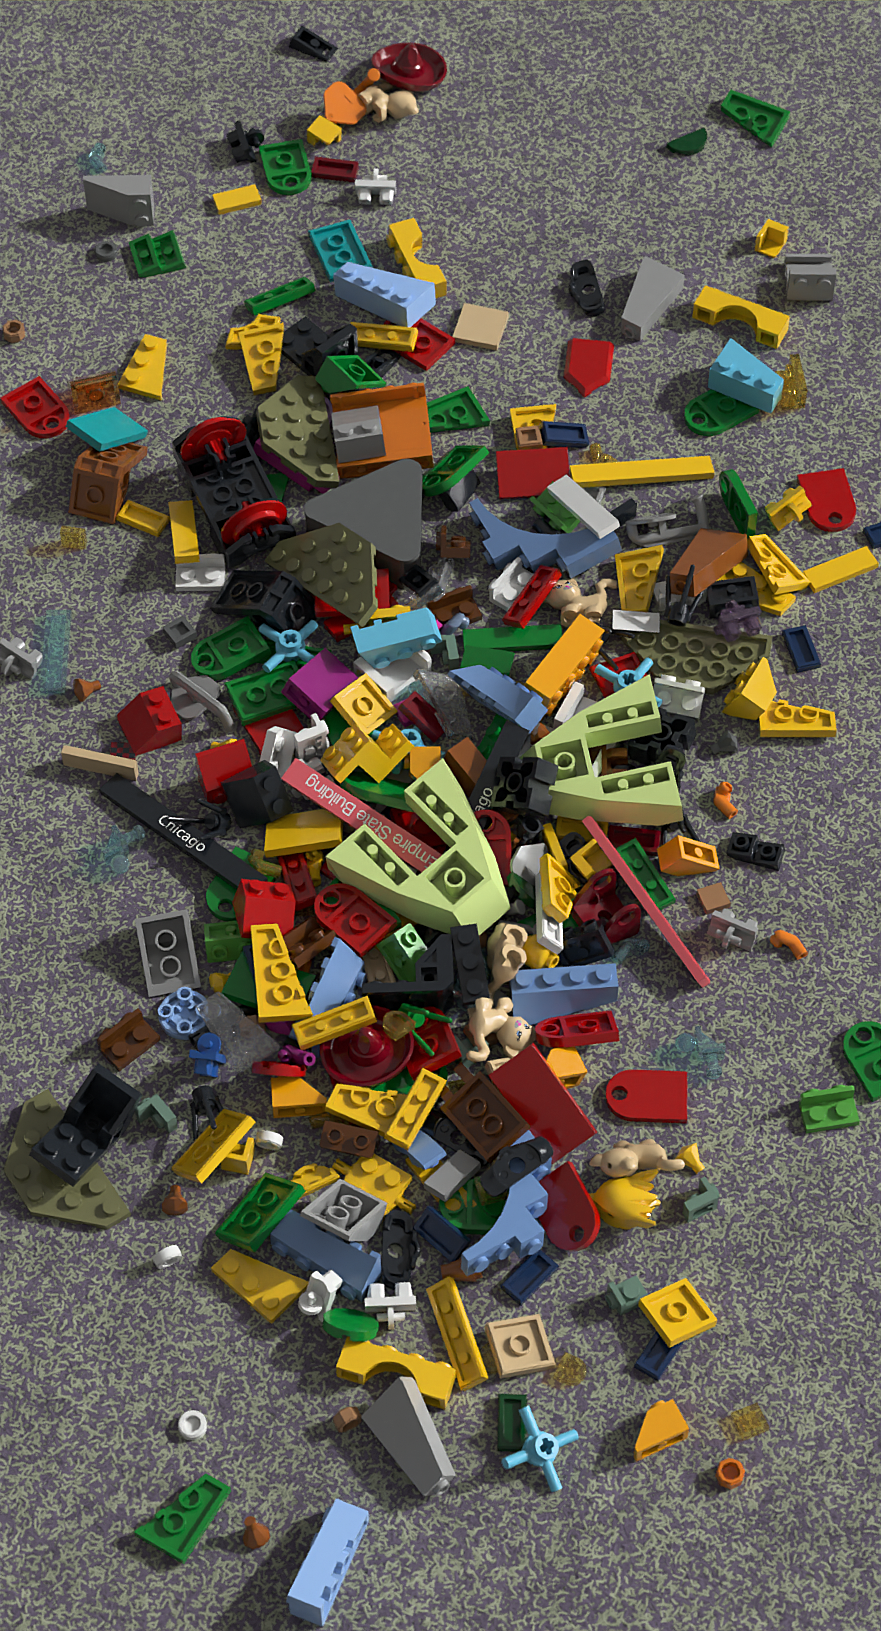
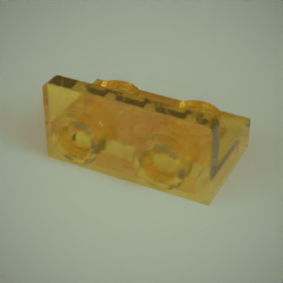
[775,354,808,410]

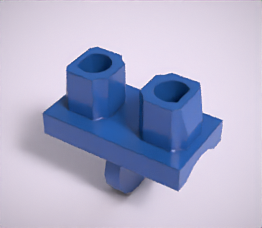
[189,1033,227,1078]

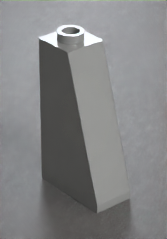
[620,256,684,341]
[361,1377,456,1496]

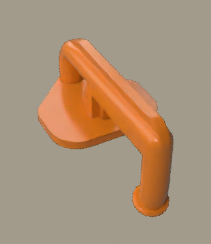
[323,68,380,125]

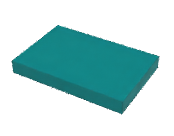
[308,220,373,283]
[66,407,148,452]

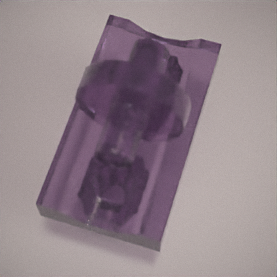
[713,600,762,642]

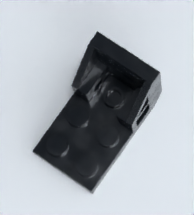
[281,316,358,376]
[210,570,317,634]
[362,934,454,1014]
[29,1063,143,1187]

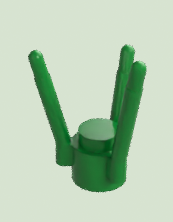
[397,1004,452,1056]

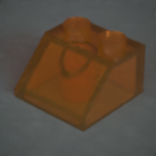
[67,370,121,415]

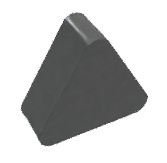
[304,459,423,589]

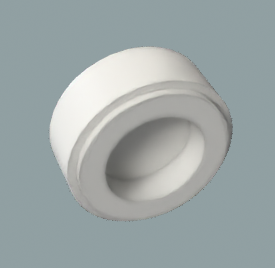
[255,1130,283,1150]
[153,1245,182,1269]
[178,1410,207,1440]

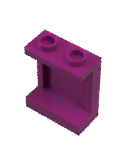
[281,648,358,721]

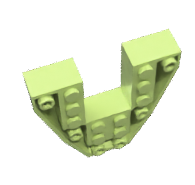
[520,674,683,826]
[325,758,511,935]

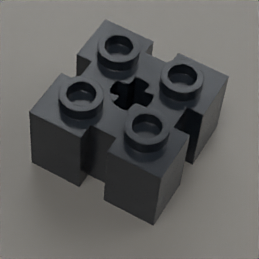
[627,707,697,766]
[490,756,558,816]

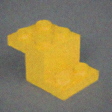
[320,723,414,783]

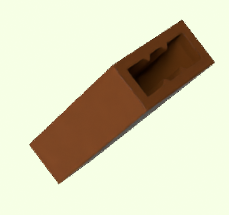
[670,528,748,597]
[444,737,518,822]

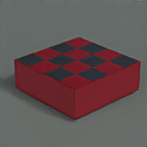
[110,742,136,760]

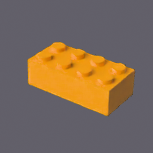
[524,614,605,721]

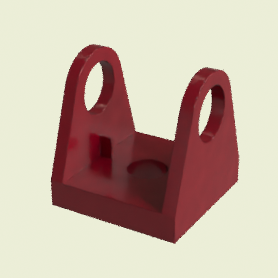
[570,868,641,944]

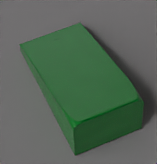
[460,645,515,677]

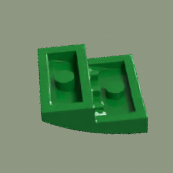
[128,230,186,278]

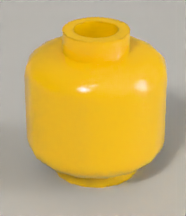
[521,934,559,969]

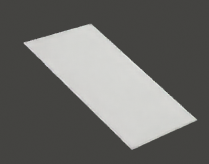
[612,610,660,633]

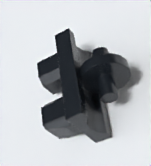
[226,120,264,163]

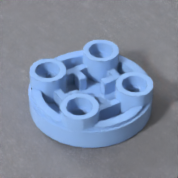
[158,987,212,1040]

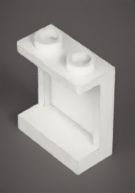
[353,650,432,702]

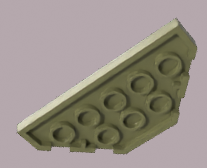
[256,375,340,488]
[264,523,378,628]
[622,620,773,694]
[4,1089,131,1230]

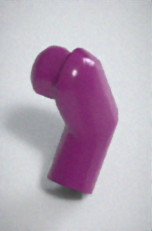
[277,1045,316,1066]

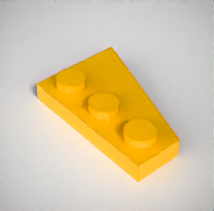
[325,1084,407,1137]

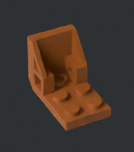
[68,443,148,524]

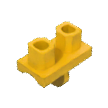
[765,485,812,531]

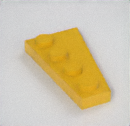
[251,924,313,1023]

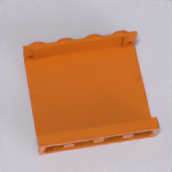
[330,383,434,479]

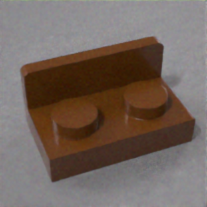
[436,525,471,558]
[426,585,482,628]
[283,916,338,968]
[97,1008,161,1072]
[319,1120,381,1159]

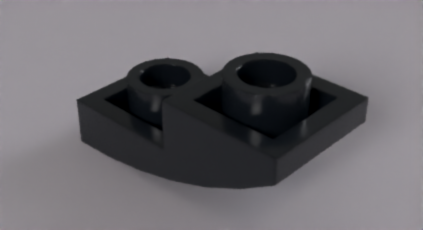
[726,832,785,871]

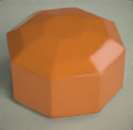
[715,1458,745,1489]

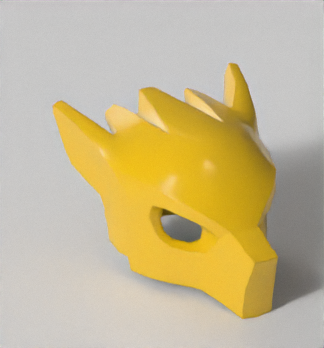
[589,1169,660,1229]

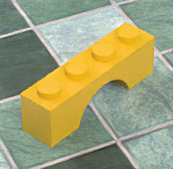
[386,218,447,298]
[692,285,790,349]
[336,1336,456,1410]

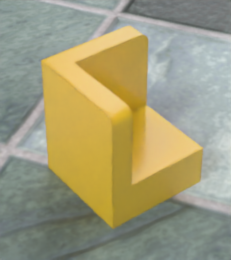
[307,115,342,146]
[755,219,789,258]
[570,839,613,882]
[221,1137,255,1175]

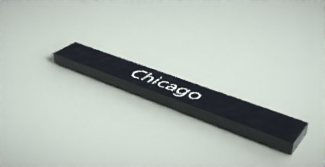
[442,720,530,855]
[99,773,268,890]

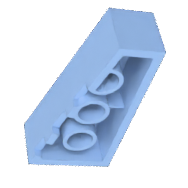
[333,262,436,327]
[286,1499,369,1627]

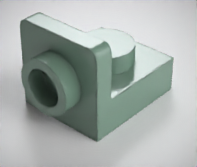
[430,634,459,671]
[135,1094,178,1133]
[683,1176,720,1223]
[605,1275,648,1316]

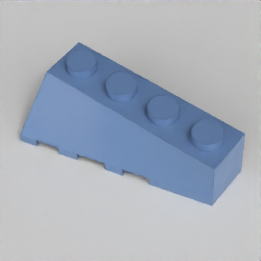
[447,665,548,734]
[289,937,367,1058]
[509,963,619,1025]
[270,1209,381,1302]

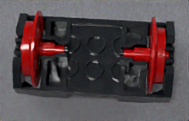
[172,416,296,568]

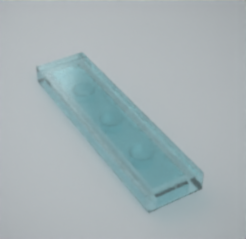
[40,610,72,695]

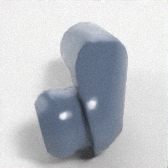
[439,613,470,635]

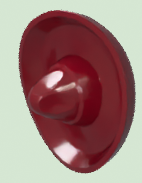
[372,43,447,92]
[320,1005,414,1088]

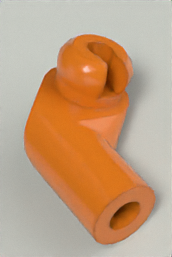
[713,782,738,819]
[770,930,808,960]

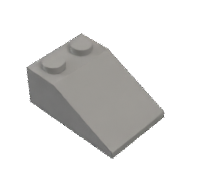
[83,175,154,227]
[331,405,386,463]
[135,909,201,997]
[300,1179,387,1241]

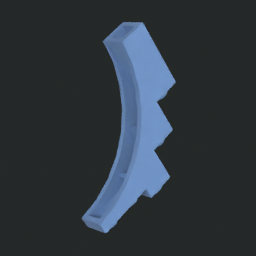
[469,498,622,578]
[461,1130,552,1276]

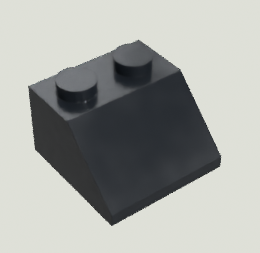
[220,760,294,828]

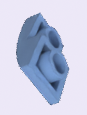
[391,1130,447,1170]

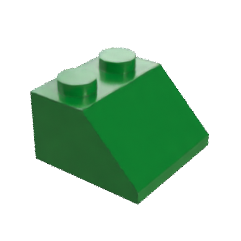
[315,355,387,394]

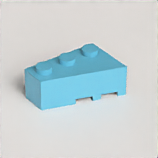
[708,338,784,414]
[350,607,442,669]

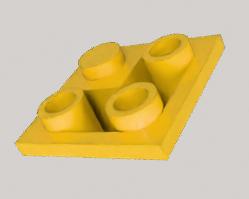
[722,657,777,720]

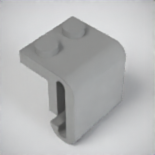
[784,254,837,301]

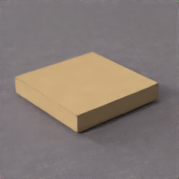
[452,303,509,350]
[484,1314,556,1379]

